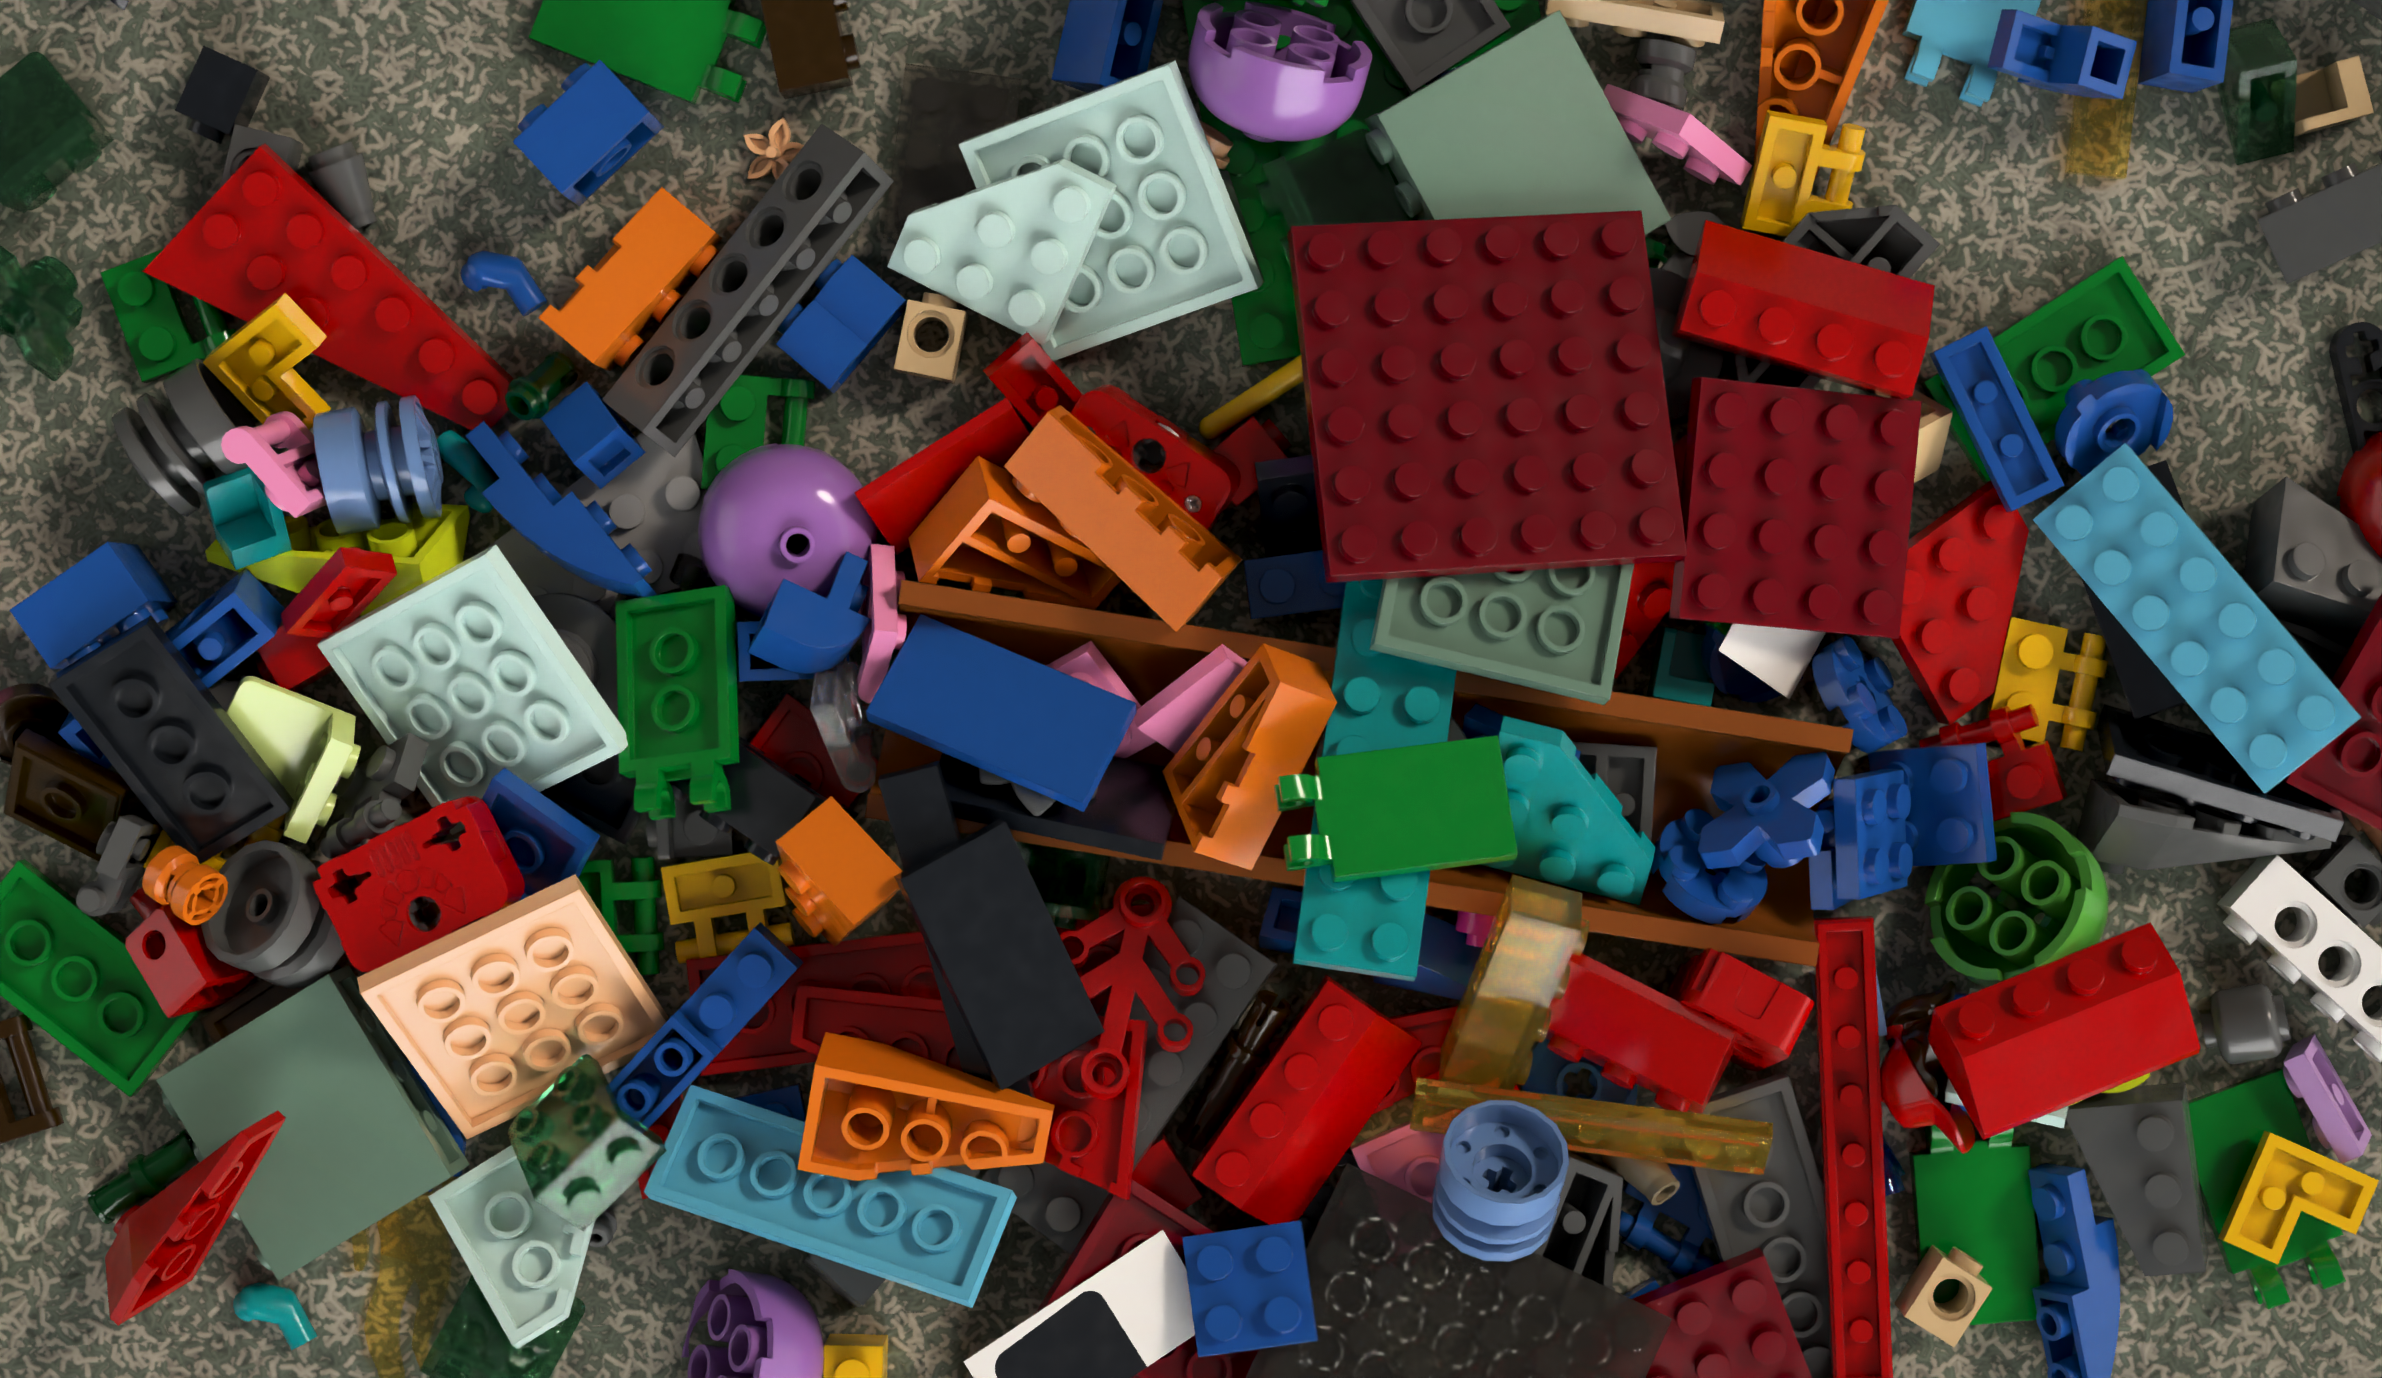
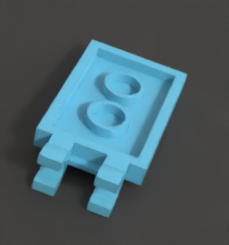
[1901,0,2041,107]

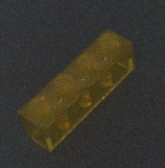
[1438,874,1589,1101]

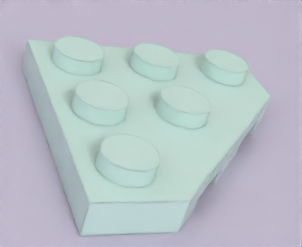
[887,159,1117,345]
[428,1103,613,1349]

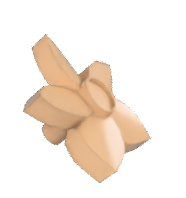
[744,118,804,180]

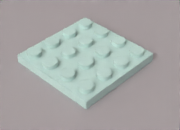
[959,60,1264,361]
[317,544,628,835]

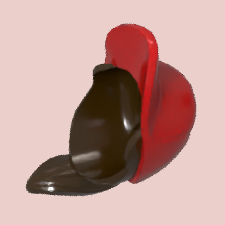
[1880,981,1975,1154]

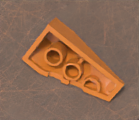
[1754,0,1889,181]
[797,1032,1054,1181]

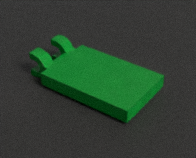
[529,0,767,105]
[615,585,739,820]
[1274,735,1518,883]
[2188,1068,2346,1309]
[1909,1125,2040,1325]

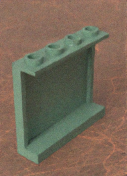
[1364,10,1672,235]
[156,965,470,1281]

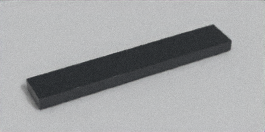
[878,761,1035,1098]

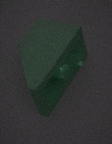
[2217,18,2297,165]

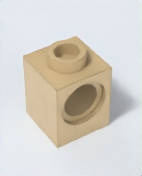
[894,292,969,384]
[1894,1245,1993,1347]

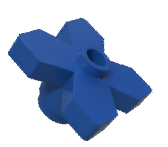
[1698,752,1835,869]

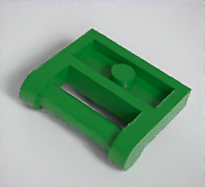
[100,249,236,383]
[701,375,815,490]

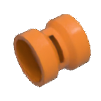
[142,845,228,925]

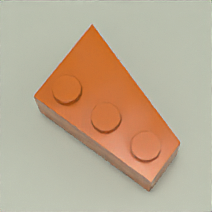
[538,187,722,371]
[908,456,1121,610]
[1162,643,1337,871]
[776,796,903,947]

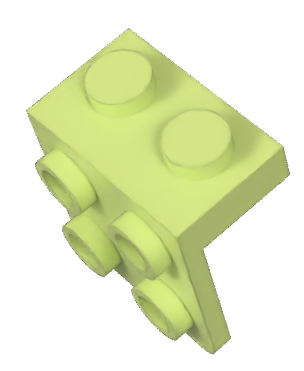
[226,676,361,844]

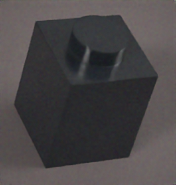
[175,46,270,144]

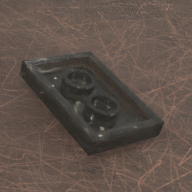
[883,63,1022,241]

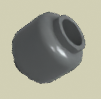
[2200,983,2292,1064]

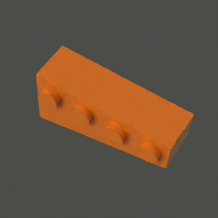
[1004,405,1243,632]

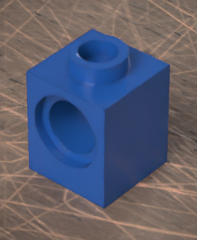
[541,381,646,489]

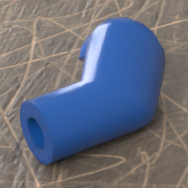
[460,251,547,316]

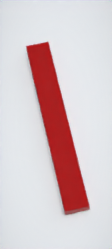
[1814,916,1893,1378]

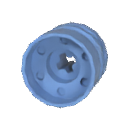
[313,395,444,536]
[1432,1100,1569,1262]

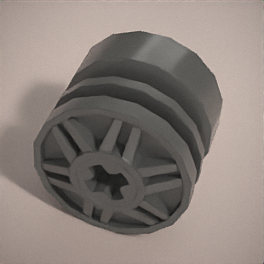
[112,358,257,517]

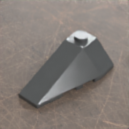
[2076,779,2332,874]

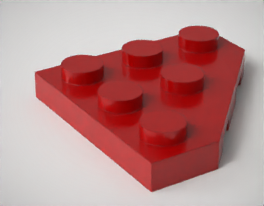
[1891,481,2029,725]

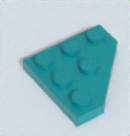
[1480,716,1655,905]

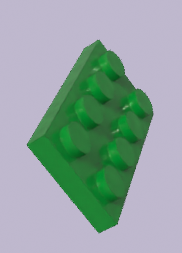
[1921,256,2185,482]
[0,859,203,1097]

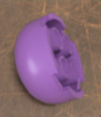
[1188,1,1372,142]
[698,443,878,618]
[681,1269,824,1378]

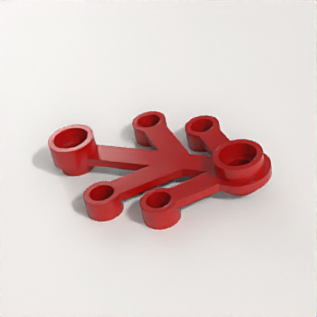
[1060,876,1206,1099]

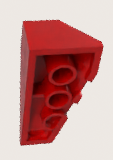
[105,1110,286,1326]

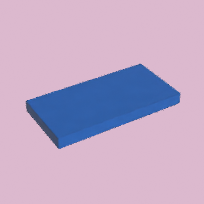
[866,614,1137,812]

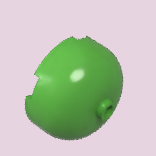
[1925,812,2109,988]

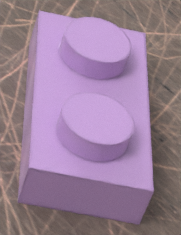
[2283,1034,2372,1164]

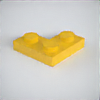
[203,293,331,429]
[2218,1131,2379,1265]

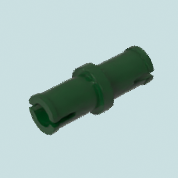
[87,1129,199,1224]

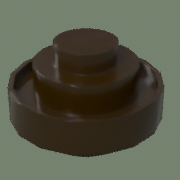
[0,683,69,765]

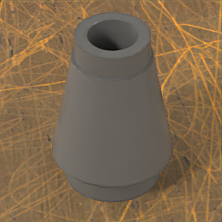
[308,141,378,229]

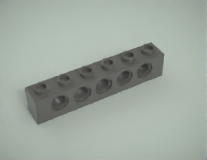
[602,124,894,457]

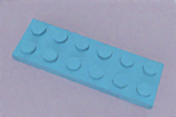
[2033,443,2362,793]
[644,1084,1017,1308]

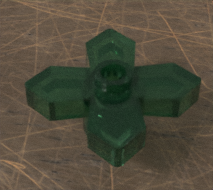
[0,246,83,381]

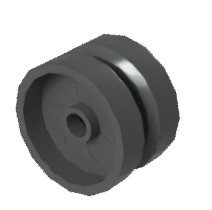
[201,840,353,989]

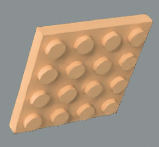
[357,874,669,1140]

